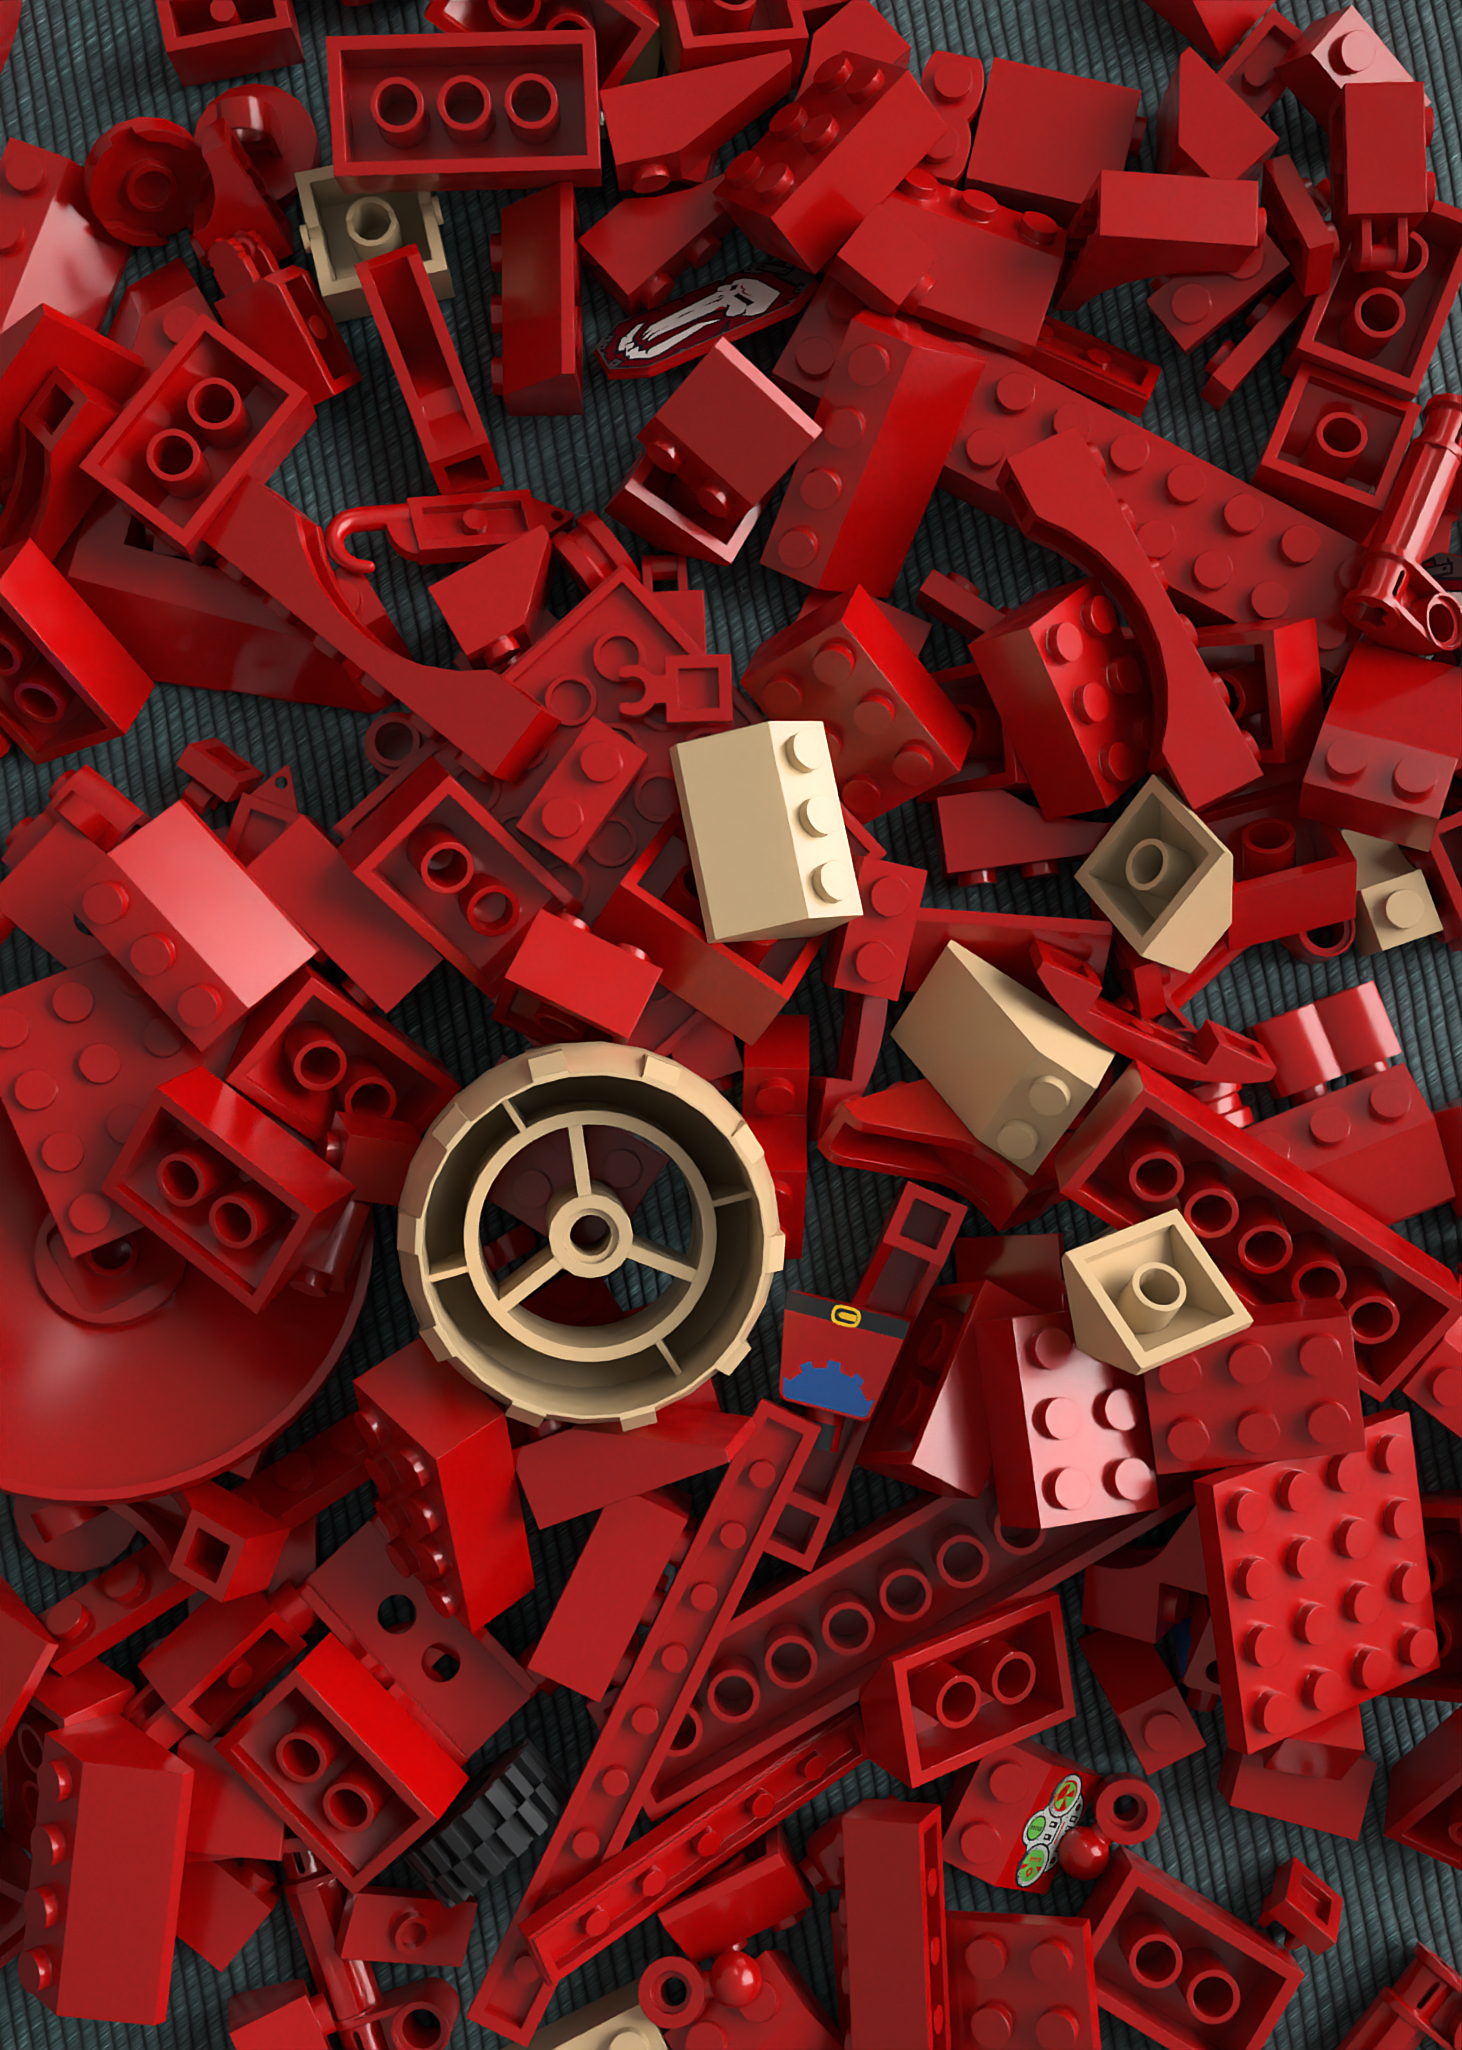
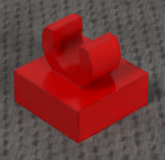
[176,737,265,815]
[1258,1856,1343,1956]

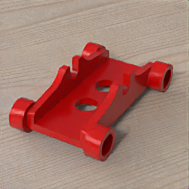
[0,790,112,969]
[268,1493,562,1771]

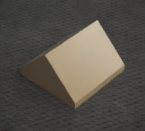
[1061,1208,1254,1376]

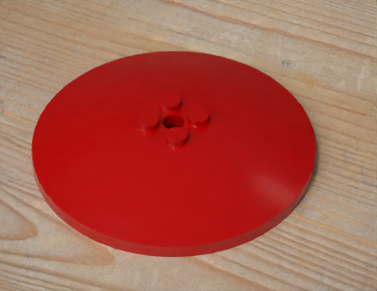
[0,1097,375,1507]

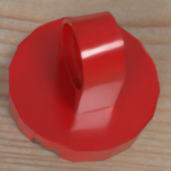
[194,83,321,210]
[82,117,213,247]
[14,1497,139,1572]

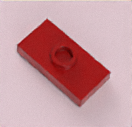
[334,1885,478,1967]

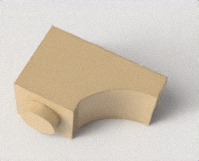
[1340,829,1443,957]

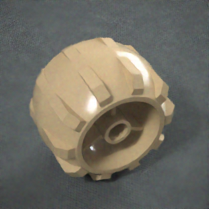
[397,1041,785,1432]

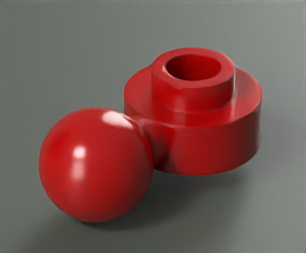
[1057,1772,1161,1881]
[638,1951,762,2029]

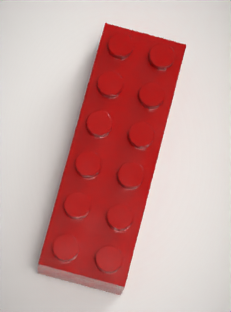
[1054,1058,1462,1403]

